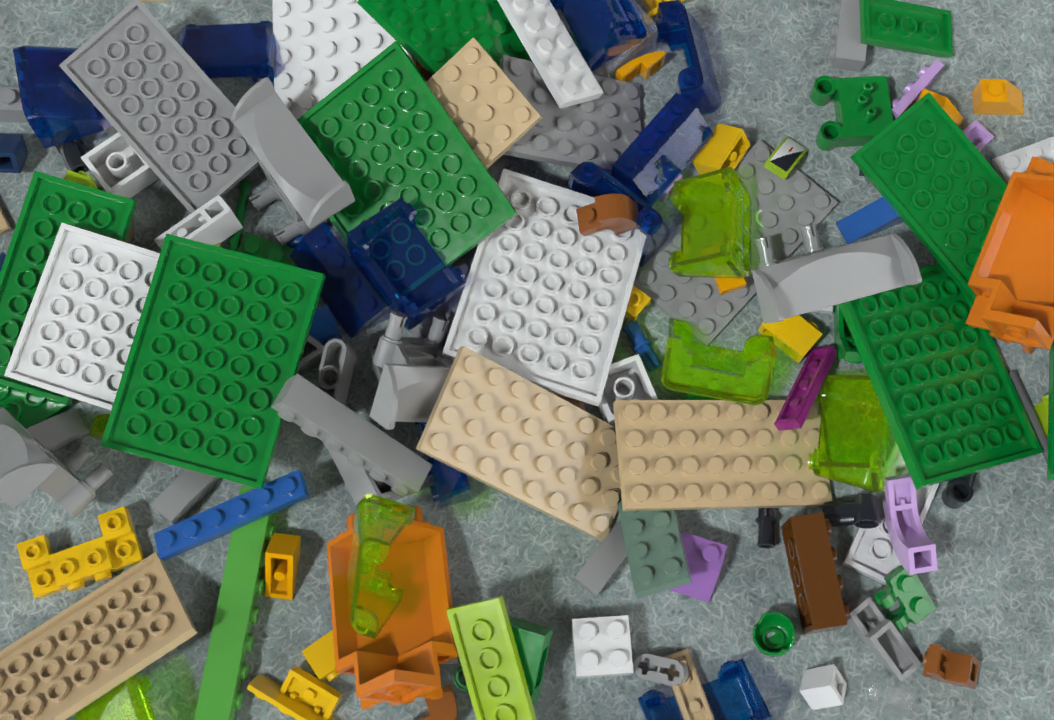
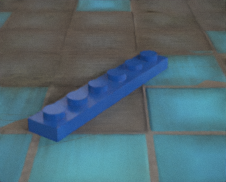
[154,469,310,561]

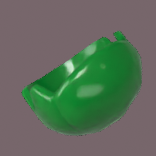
[752,611,796,657]

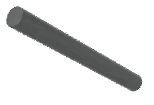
[1008,370,1048,463]

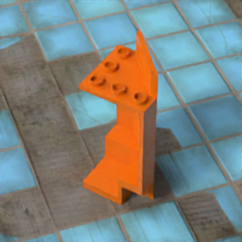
[965,156,1054,355]
[327,506,458,710]

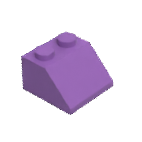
[669,531,727,602]

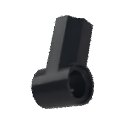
[50,123,89,173]
[941,473,977,509]
[822,494,879,529]

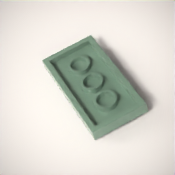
[617,499,692,599]

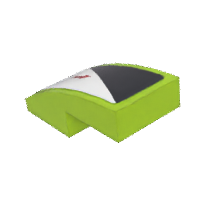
[763,136,808,181]

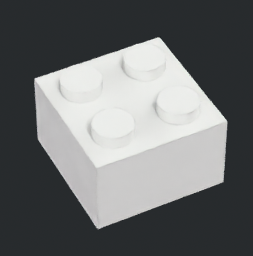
[81,132,160,199]
[598,354,658,426]
[571,615,633,679]

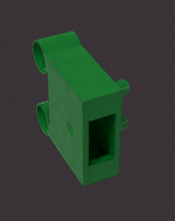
[810,75,893,151]
[453,616,553,704]

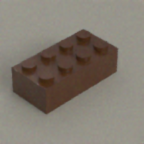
[781,512,850,635]

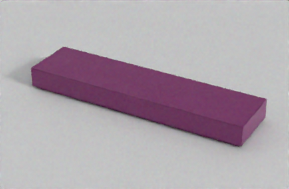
[774,346,838,431]

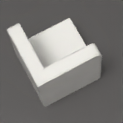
[799,664,847,710]

